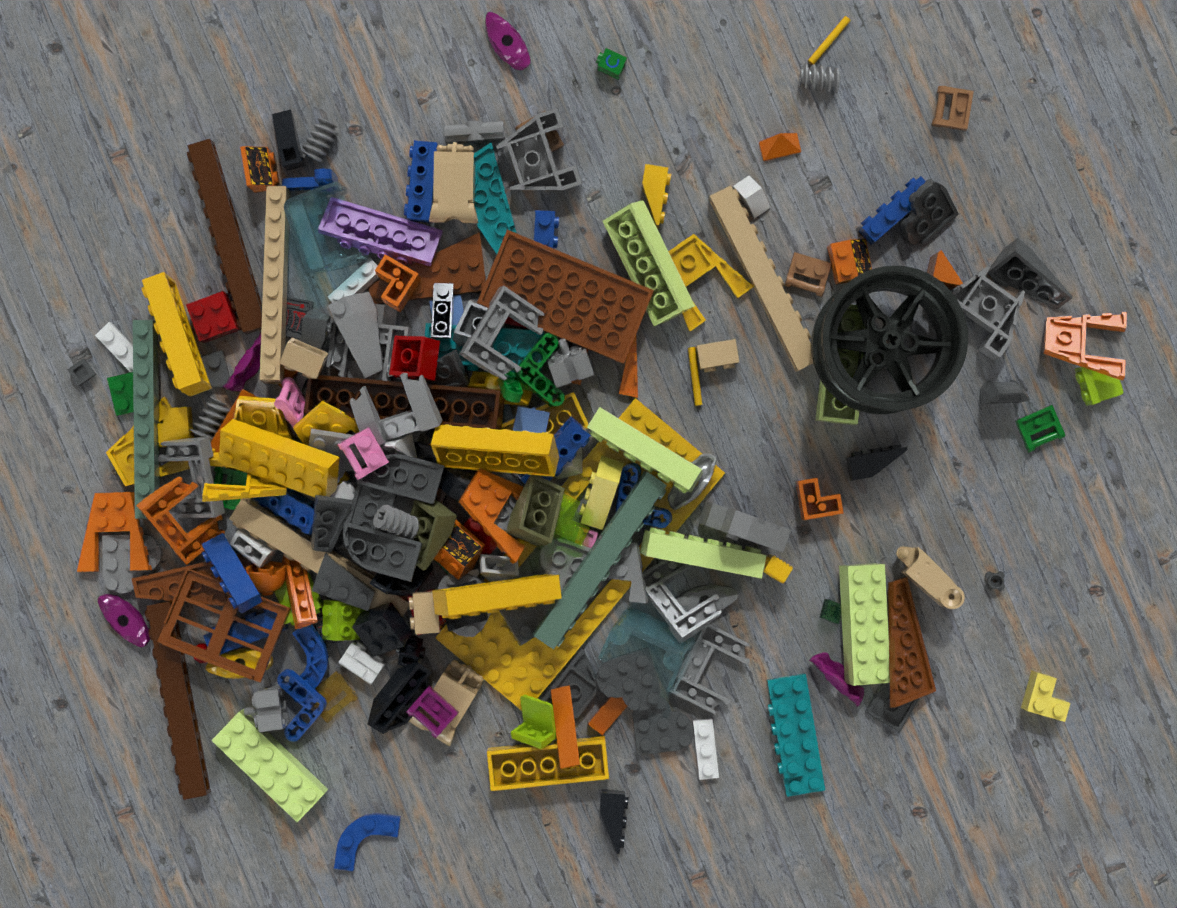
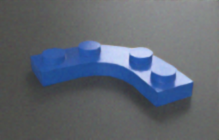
[291,624,328,702]
[334,813,401,871]

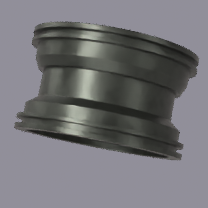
[811,266,968,414]

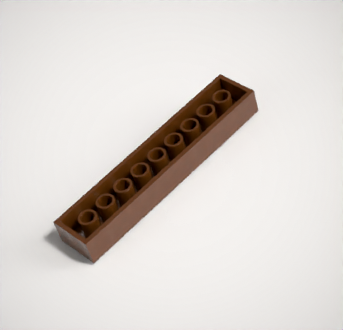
[304,375,505,430]

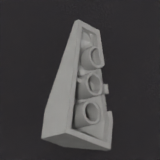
[328,292,383,379]

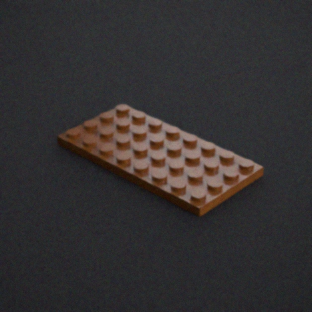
[477,230,654,364]

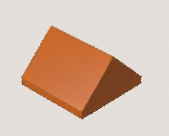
[927,250,963,290]

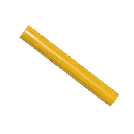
[807,16,851,65]
[688,347,703,406]

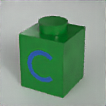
[596,48,627,80]

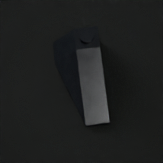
[414,442,489,502]

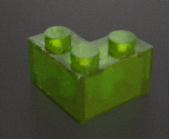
[554,494,590,546]

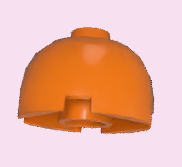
[246,561,286,596]

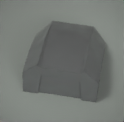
[453,300,500,348]
[980,380,1030,404]

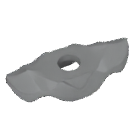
[668,454,716,510]
[675,584,738,612]

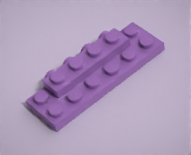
[318,197,443,267]

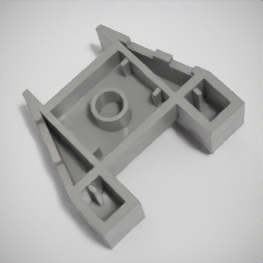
[496,108,583,190]
[952,266,1025,361]
[699,501,791,552]

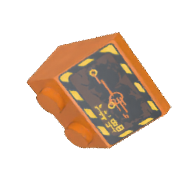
[240,146,280,193]
[827,238,872,285]
[434,520,485,580]

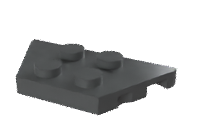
[542,648,600,718]

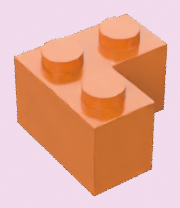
[375,254,421,313]
[795,478,844,520]

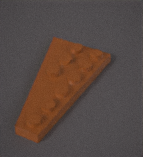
[369,232,486,304]
[132,554,262,610]
[888,577,936,708]

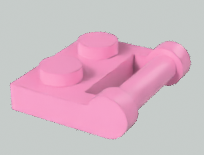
[274,377,305,428]
[337,427,389,480]

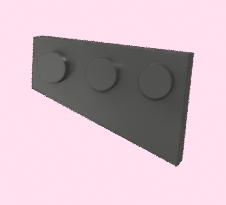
[410,350,470,387]
[165,351,230,388]
[311,495,353,553]
[312,553,375,611]

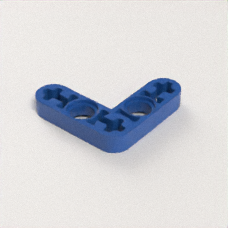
[282,169,339,191]
[616,462,672,528]
[277,669,327,742]

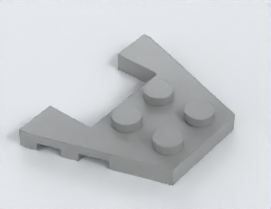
[590,542,648,604]

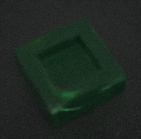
[819,599,841,624]

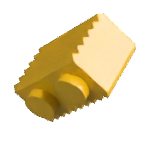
[763,554,793,584]

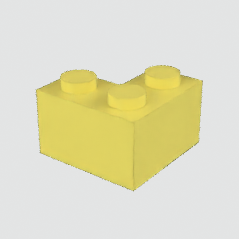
[1021,670,1070,722]

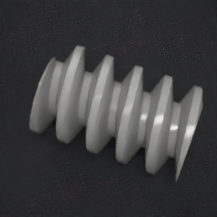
[798,63,840,93]
[301,117,338,163]
[190,396,230,440]
[373,505,419,540]

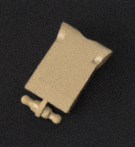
[429,142,478,223]
[896,546,965,609]
[408,660,484,747]

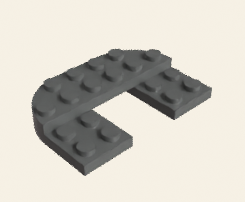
[343,454,445,582]

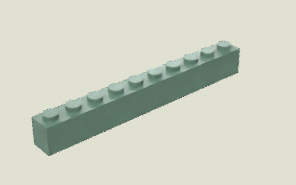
[133,320,160,519]
[533,471,667,650]

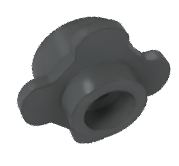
[985,571,1005,591]

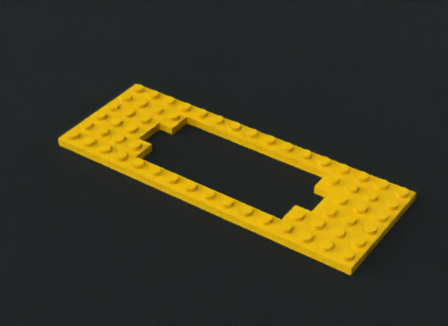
[435,398,725,711]

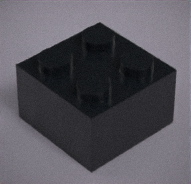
[352,602,412,657]

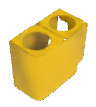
[157,407,194,448]

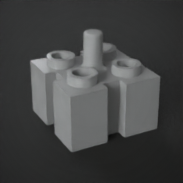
[548,338,594,388]
[244,686,290,732]

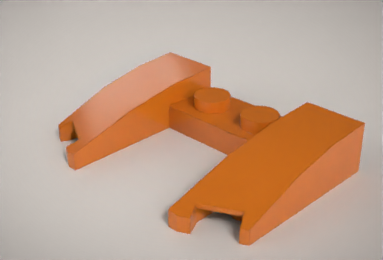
[136,476,225,565]

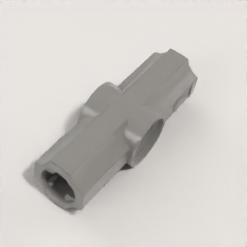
[445,121,505,144]

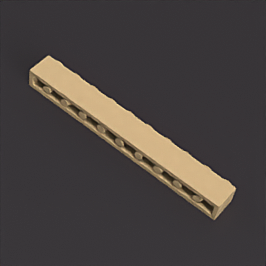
[708,185,813,372]
[260,186,290,384]
[229,498,409,617]

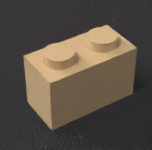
[279,338,329,379]
[696,339,739,373]
[409,591,440,634]

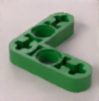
[515,333,565,407]
[497,371,554,403]

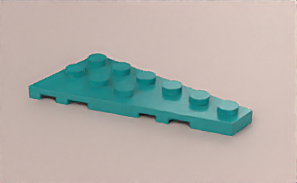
[474,142,517,255]

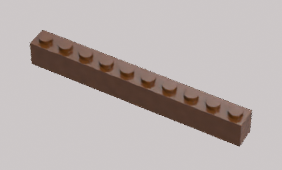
[187,139,262,334]
[145,601,211,800]

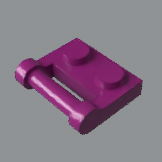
[406,686,459,739]

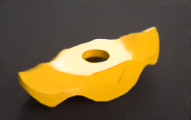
[205,647,273,679]

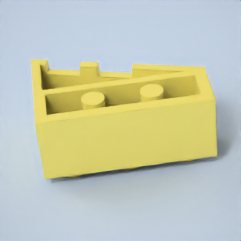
[579,456,624,530]

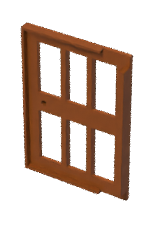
[157,568,291,683]

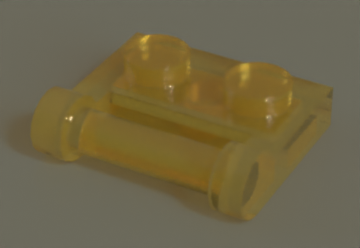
[314,671,358,723]

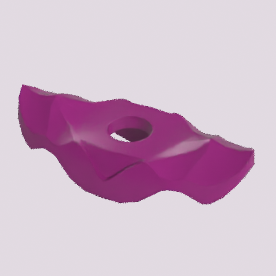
[485,12,531,70]
[222,331,261,392]
[98,594,150,648]
[809,652,864,707]

